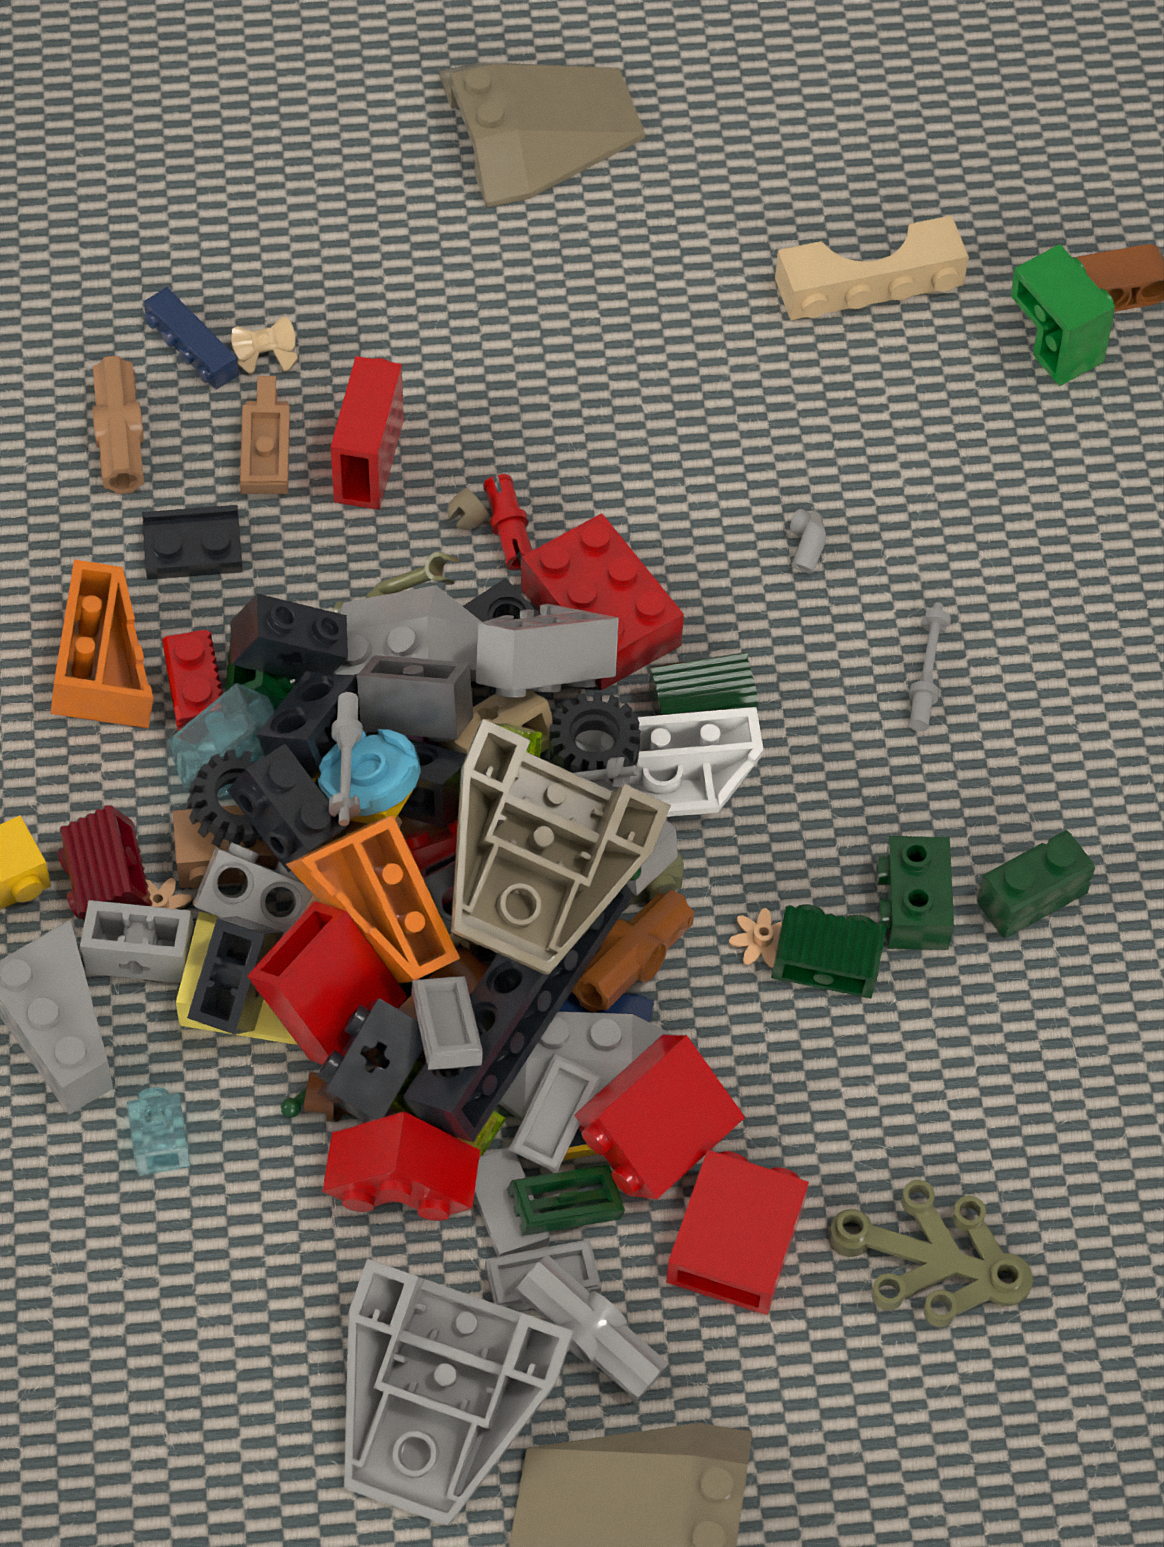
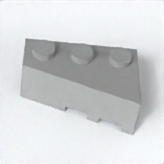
[476,604,619,697]
[0,919,113,1115]

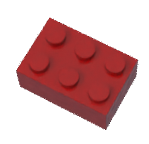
[521,513,684,691]

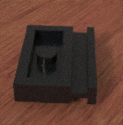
[142,505,243,580]

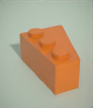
[50,559,153,729]
[286,815,460,983]

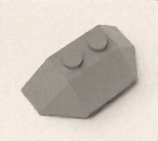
[333,585,481,682]
[499,1012,673,1126]

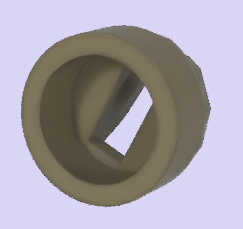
[447,488,489,530]

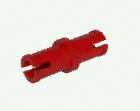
[483,474,533,571]

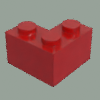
[322,1112,481,1221]

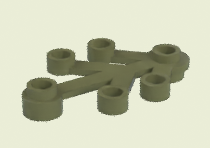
[829,1180,1033,1327]

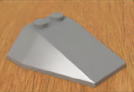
[344,1259,574,1526]

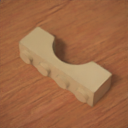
[775,215,969,320]

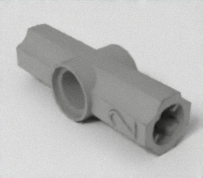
[515,1255,669,1402]

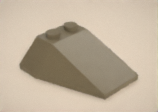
[439,62,645,208]
[451,719,671,975]
[509,1423,752,1547]

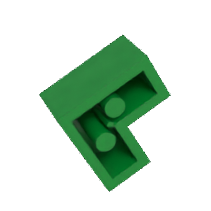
[1010,244,1115,386]

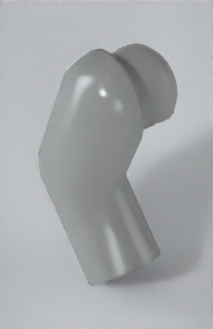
[790,509,826,574]

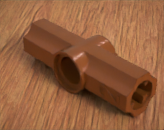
[572,890,695,1013]

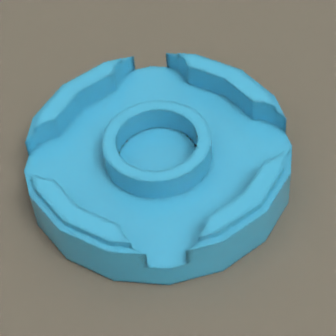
[318,729,421,816]

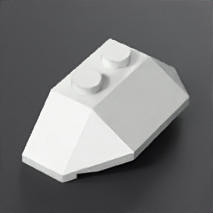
[575,707,763,817]

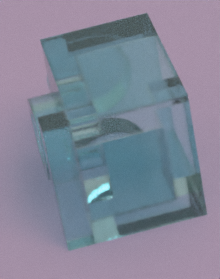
[127,1087,191,1176]

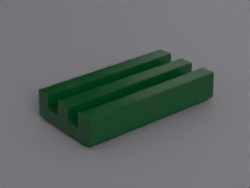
[507,1164,625,1236]

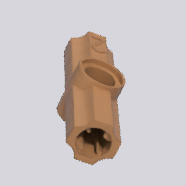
[92,356,144,494]

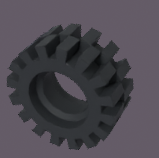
[549,692,641,783]
[187,750,264,848]

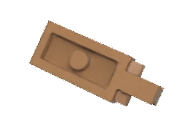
[240,376,290,494]

